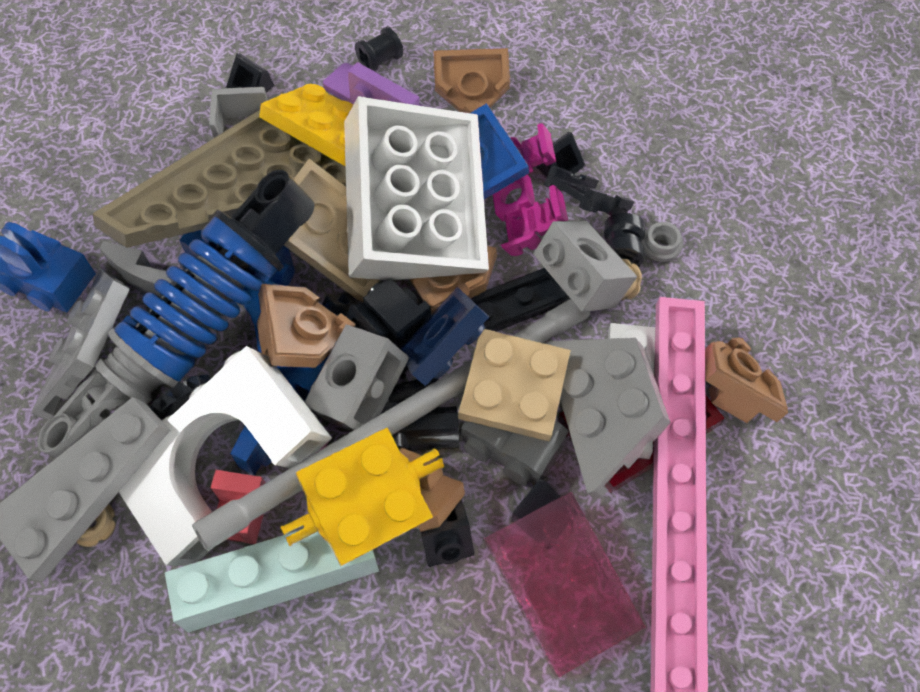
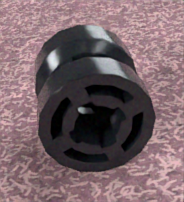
[604,213,646,267]

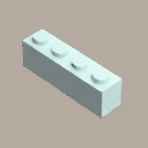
[165,531,379,633]

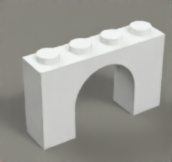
[119,346,332,566]

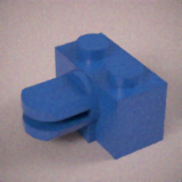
[0,222,96,313]

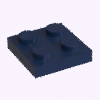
[400,287,489,386]

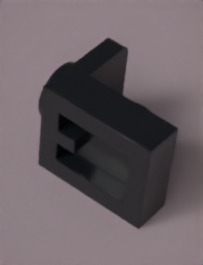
[419,499,474,567]

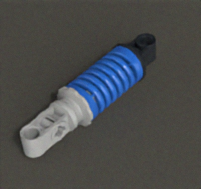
[37,170,315,458]

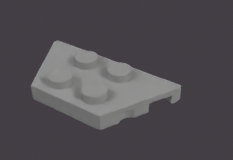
[30,269,130,420]
[545,338,671,500]

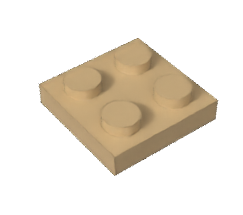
[458,329,571,441]

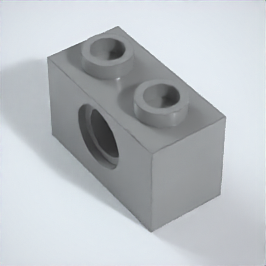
[533,221,637,312]
[305,324,409,432]

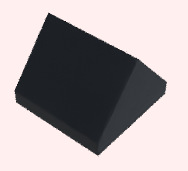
[226,53,275,93]
[535,132,586,177]

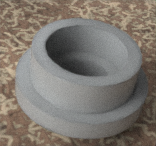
[641,222,683,262]

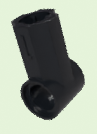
[381,402,459,451]

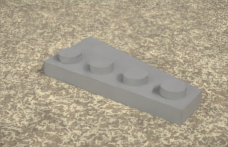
[0,397,170,581]

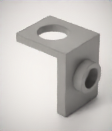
[209,87,268,138]

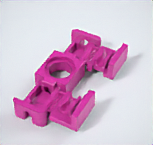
[493,123,568,256]

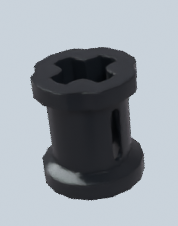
[355,26,403,72]

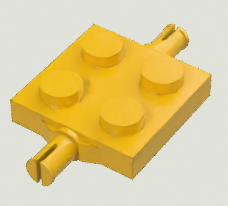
[280,427,444,567]

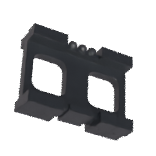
[544,166,634,216]

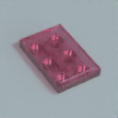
[484,492,646,678]

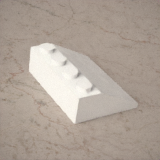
[344,96,489,280]

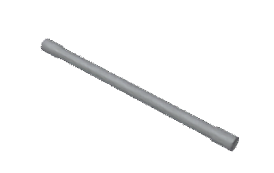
[192,299,590,551]

